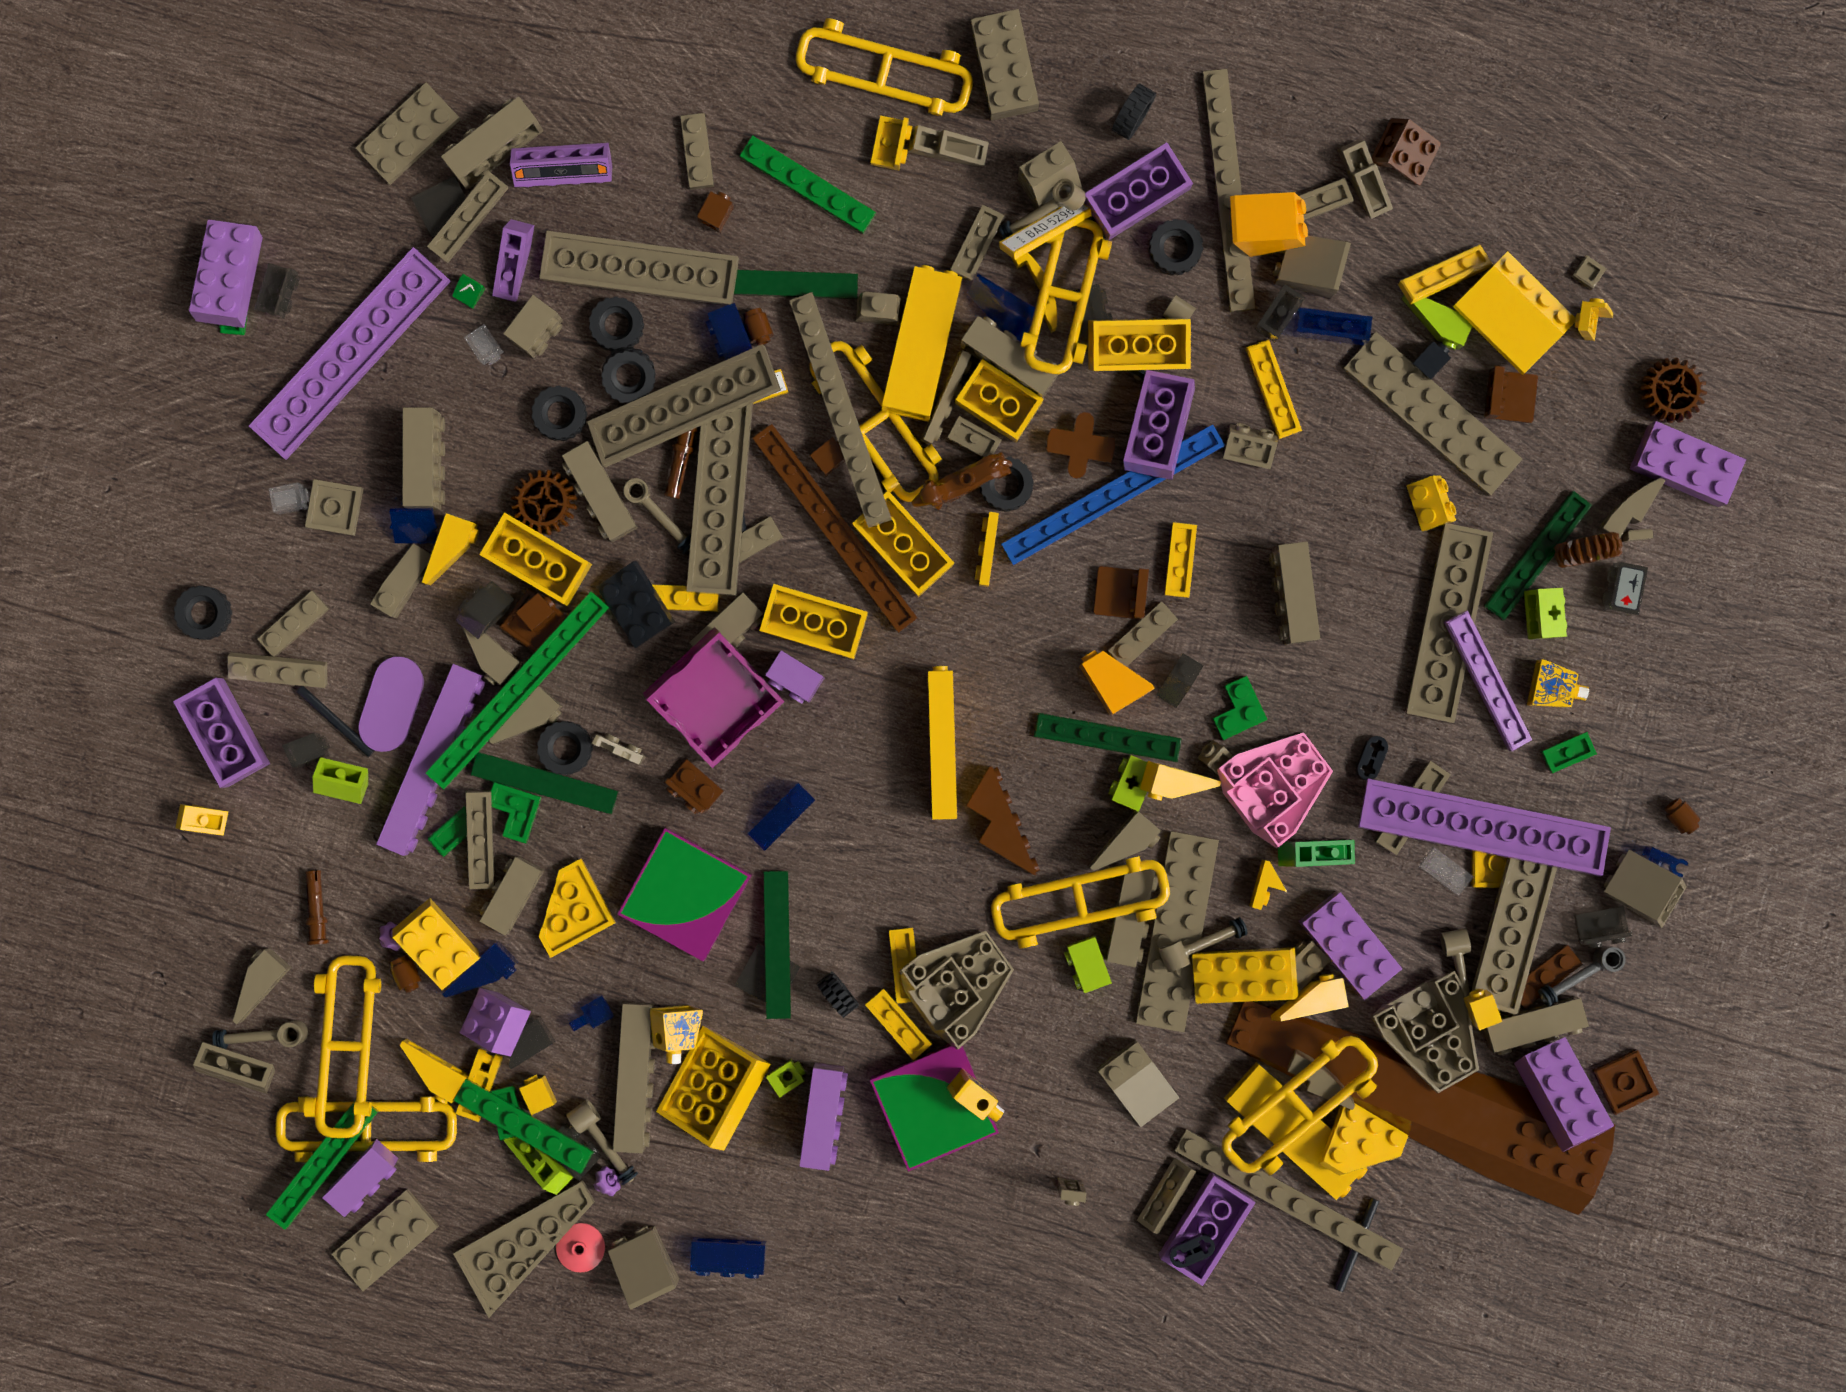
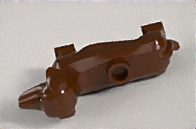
[912,452,1012,510]

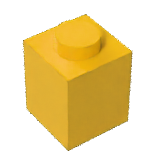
[1463,989,1502,1030]
[519,1074,557,1115]

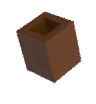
[697,191,734,233]
[810,437,845,477]
[516,593,557,632]

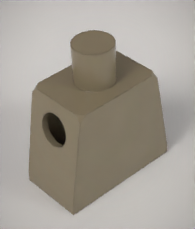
[855,292,903,326]

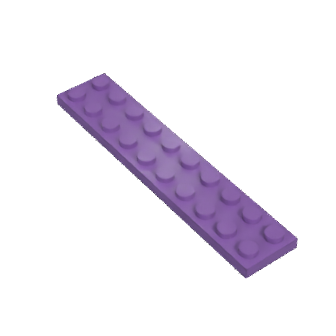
[249,247,451,460]
[1358,779,1611,876]

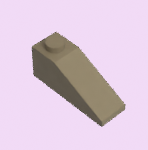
[371,544,431,618]
[459,615,522,685]
[489,686,563,744]
[233,948,292,1024]

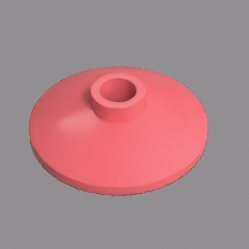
[556,1223,605,1272]

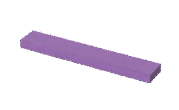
[1444,611,1532,751]

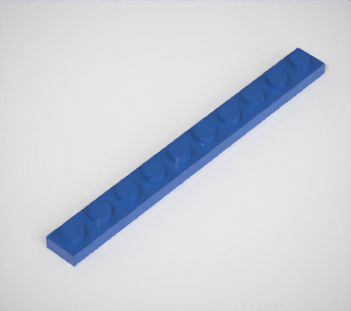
[1001,425,1225,566]

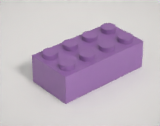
[1084,143,1193,240]
[189,220,263,328]
[1123,370,1195,480]
[1629,421,1746,507]
[173,678,270,788]
[1298,891,1402,1000]
[1514,1037,1614,1152]
[800,1062,848,1171]
[1159,1172,1256,1286]

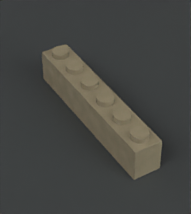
[613,1002,655,1153]

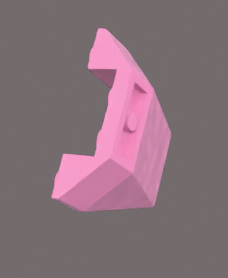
[1217,732,1333,848]

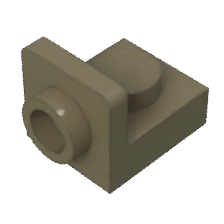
[1197,740,1233,777]

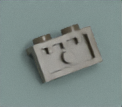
[1223,423,1278,469]
[1295,939,1331,992]

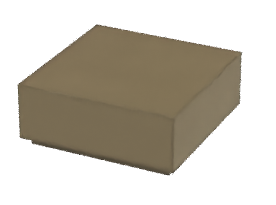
[1571,255,1607,290]
[1622,529,1653,542]

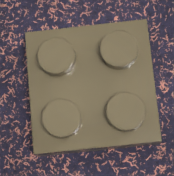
[305,479,364,536]

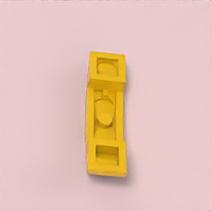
[1011,253,1057,333]

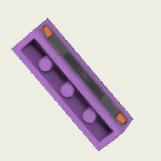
[510,143,612,187]

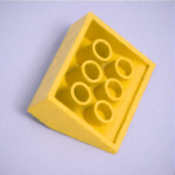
[1453,251,1576,375]
[656,1026,771,1151]

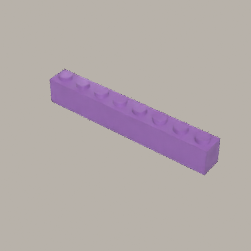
[376,664,485,856]

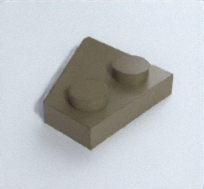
[592,733,645,765]

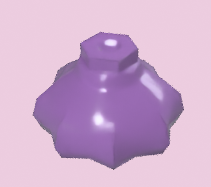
[379,922,401,951]
[593,1166,621,1196]

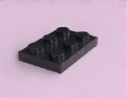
[597,560,675,648]

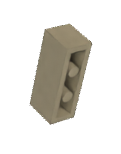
[689,593,764,648]
[480,856,544,936]
[193,1042,275,1094]

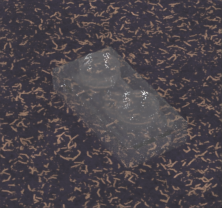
[1418,847,1473,896]

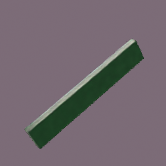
[734,270,858,299]
[1484,490,1592,621]
[1034,713,1182,762]
[471,752,619,815]
[764,871,791,1019]

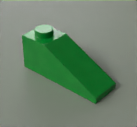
[1278,840,1355,867]

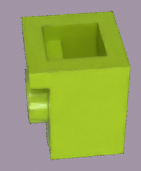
[766,1059,806,1098]

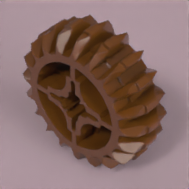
[1639,357,1707,424]
[511,470,577,535]
[1554,532,1623,568]

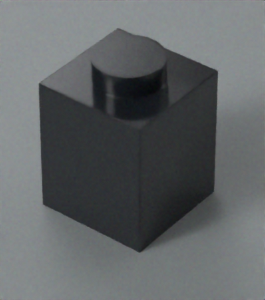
[1412,342,1451,380]

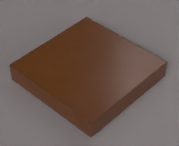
[500,588,568,652]
[1592,1049,1659,1115]

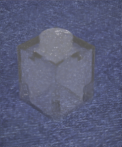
[464,324,504,365]
[269,483,310,515]

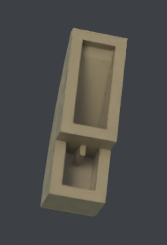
[908,125,989,167]
[1337,139,1393,219]
[1597,478,1666,537]
[1287,1049,1355,1110]

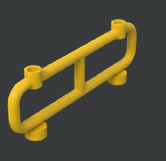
[795,18,973,116]
[1021,219,1112,375]
[810,341,942,502]
[991,856,1170,949]
[304,955,381,1138]
[1221,1036,1378,1176]
[275,1096,457,1162]

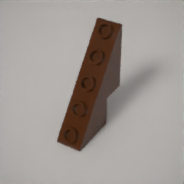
[966,766,1040,875]

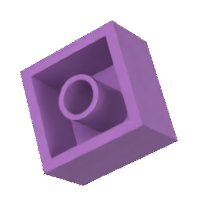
[765,651,824,704]
[460,988,531,1056]

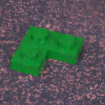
[1212,676,1268,740]
[491,782,542,844]

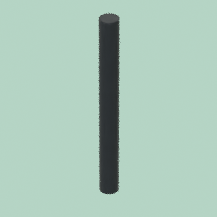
[296,686,375,758]
[1334,1197,1380,1292]

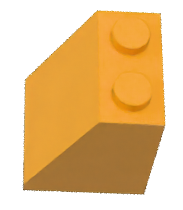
[1230,192,1308,257]
[1079,650,1155,715]

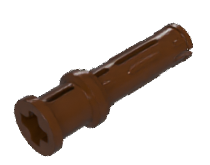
[664,428,699,499]
[305,870,329,945]

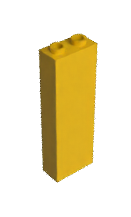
[882,265,962,422]
[928,666,957,820]
[1224,1062,1368,1200]

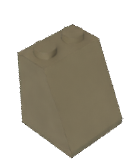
[1017,141,1082,218]
[1273,235,1351,299]
[1604,850,1687,928]
[608,1225,680,1310]

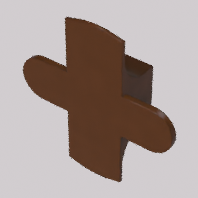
[1047,412,1115,479]

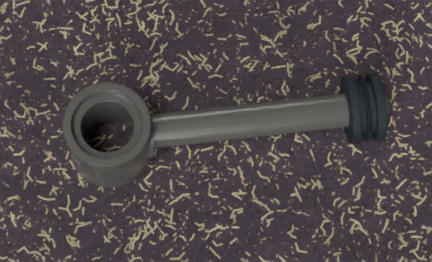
[1538,946,1626,1007]

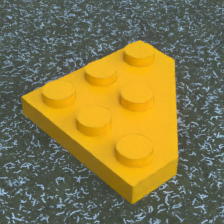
[539,858,616,958]
[1319,1103,1408,1176]

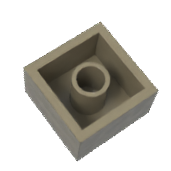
[504,295,563,358]

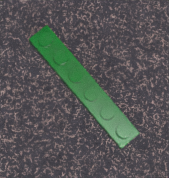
[740,136,876,234]
[453,1079,594,1174]
[266,1100,379,1230]

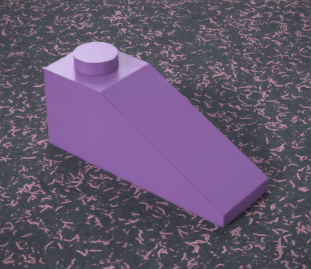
[492,219,534,302]

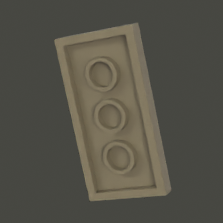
[356,82,461,185]
[332,1189,439,1291]

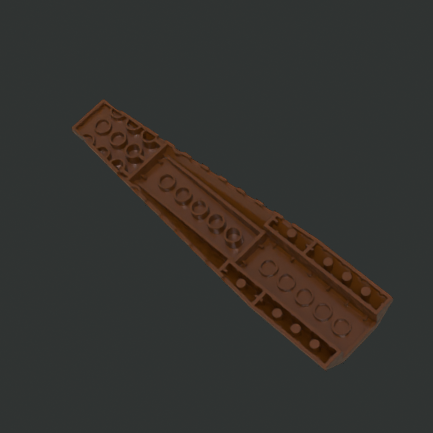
[1226,1001,1615,1215]

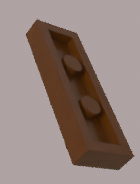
[1520,945,1583,1009]

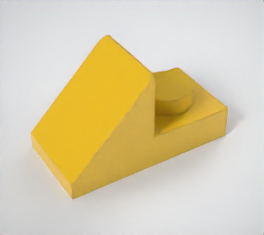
[175,804,228,835]
[1249,859,1287,910]

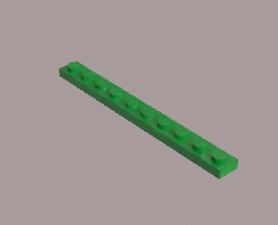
[425,592,609,789]

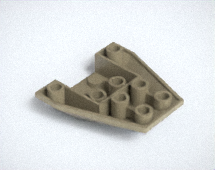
[899,931,1014,1049]
[1371,971,1479,1093]

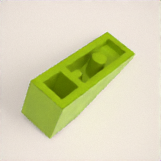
[1402,295,1472,351]
[503,1137,573,1195]

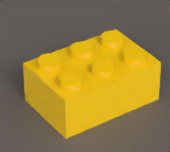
[955,359,1044,443]
[392,898,480,990]

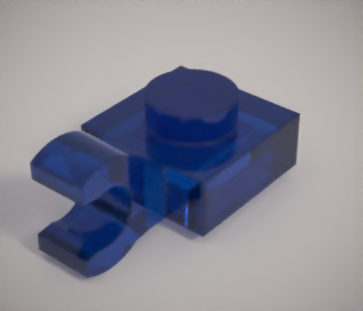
[1642,846,1688,877]
[569,995,615,1031]

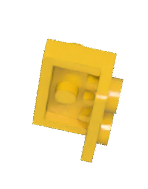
[871,116,913,170]
[1575,298,1613,341]
[1407,475,1456,531]

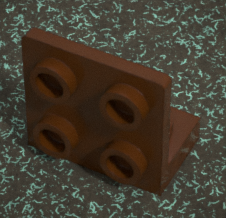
[1372,118,1441,185]
[1484,366,1538,423]
[1094,566,1149,620]
[664,759,724,814]

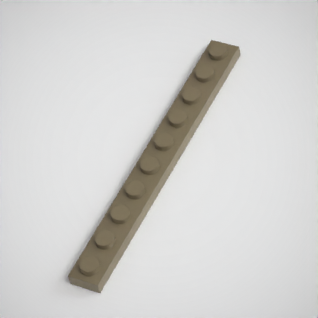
[1202,69,1255,313]
[789,292,892,528]
[1174,1129,1403,1271]

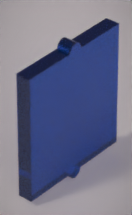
[389,508,438,543]

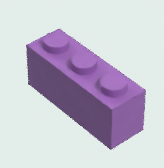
[323,1139,399,1217]

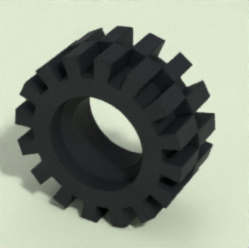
[817,971,859,1018]

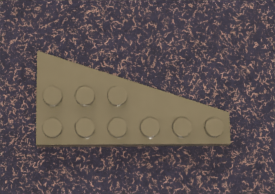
[453,1180,595,1318]

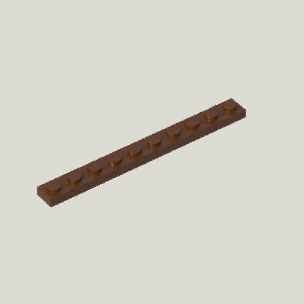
[753,424,918,633]

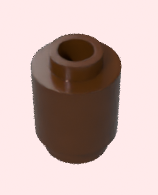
[743,308,774,346]
[1664,798,1700,835]
[389,955,422,993]

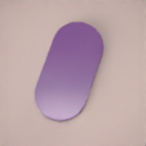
[359,657,424,752]

